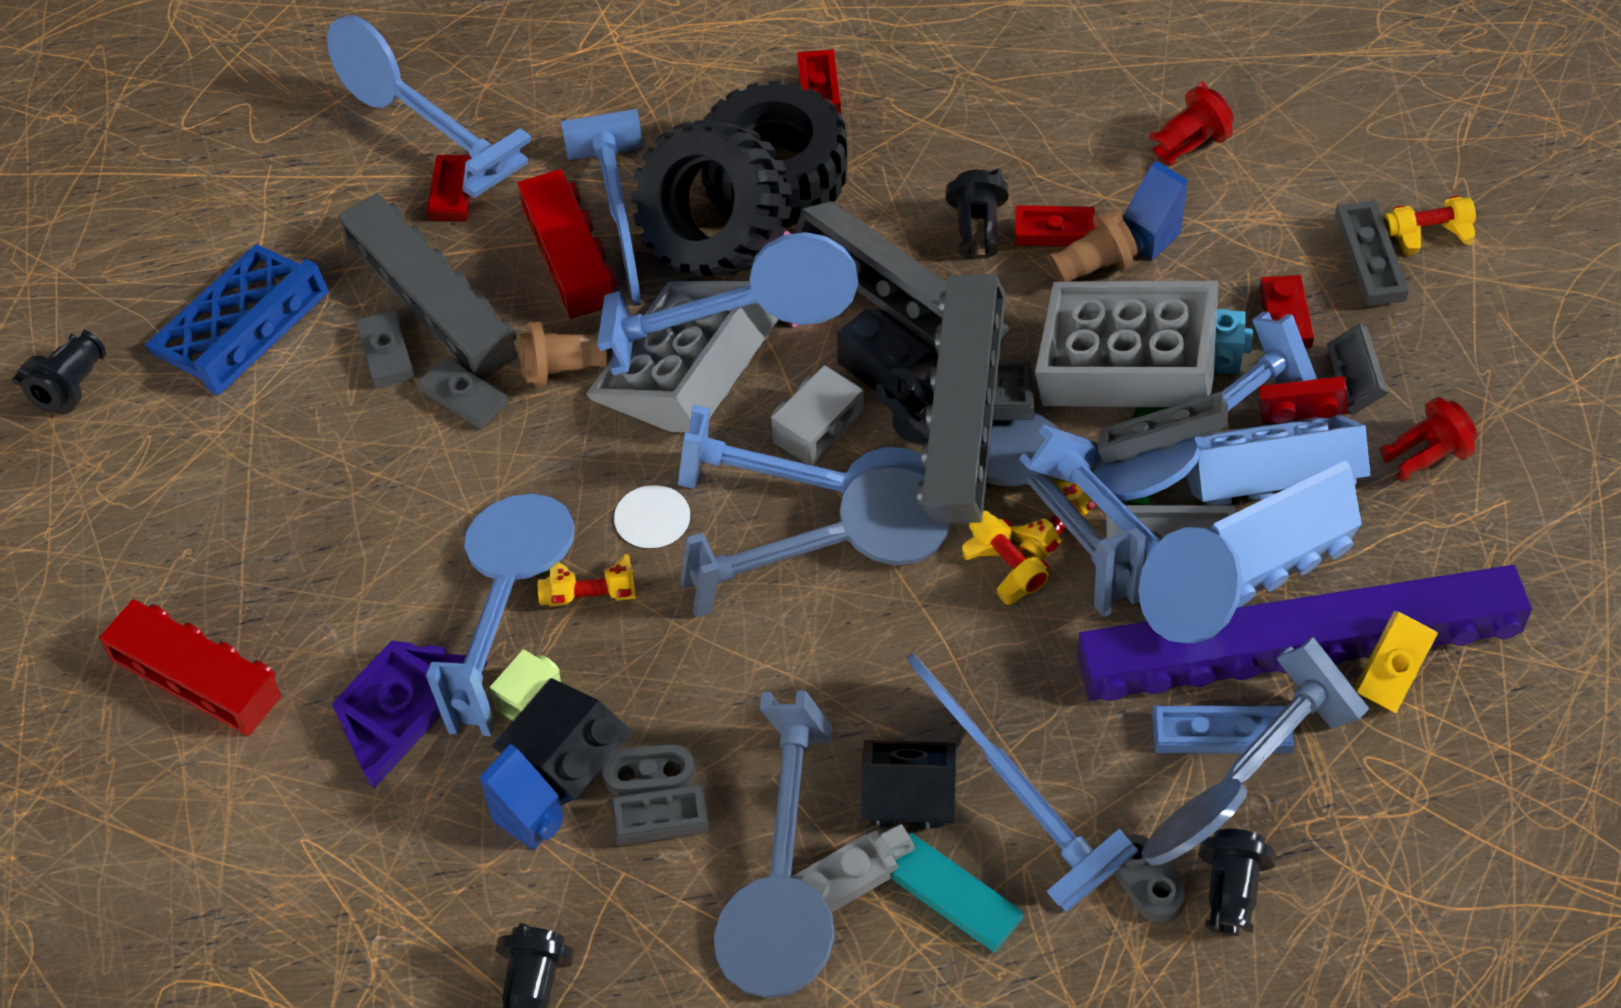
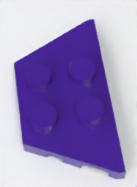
[332,640,488,788]

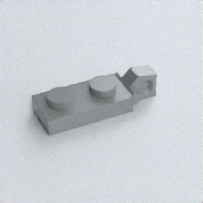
[792,824,915,913]

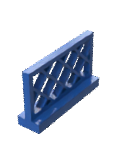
[145,244,329,396]

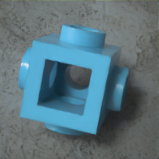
[1214,309,1253,375]

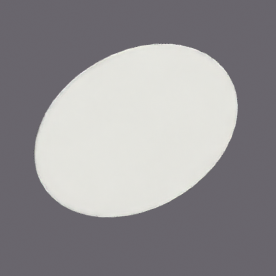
[614,485,690,548]

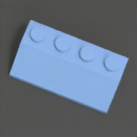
[1186,415,1370,506]
[1210,460,1362,607]

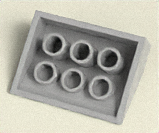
[586,281,778,433]
[1035,281,1218,407]

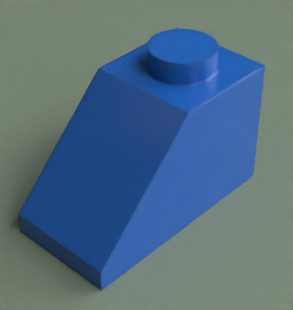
[1123,161,1189,261]
[479,744,564,850]

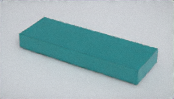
[889,832,1024,953]

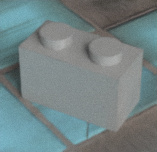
[771,365,864,466]

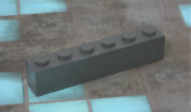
[338,192,517,380]
[793,201,1009,348]
[917,274,1006,523]

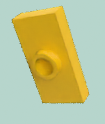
[1354,611,1438,713]

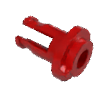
[1149,81,1234,166]
[1380,397,1478,482]

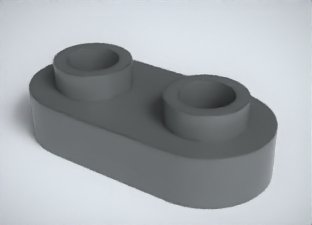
[602,744,695,797]
[1113,834,1185,923]

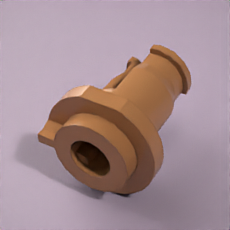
[1047,210,1137,282]
[518,322,607,388]

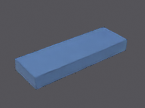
[1152,706,1294,754]

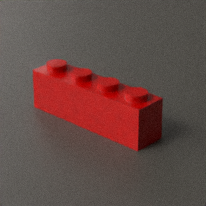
[517,168,619,319]
[99,599,281,737]

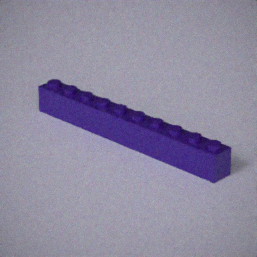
[1077,564,1532,701]

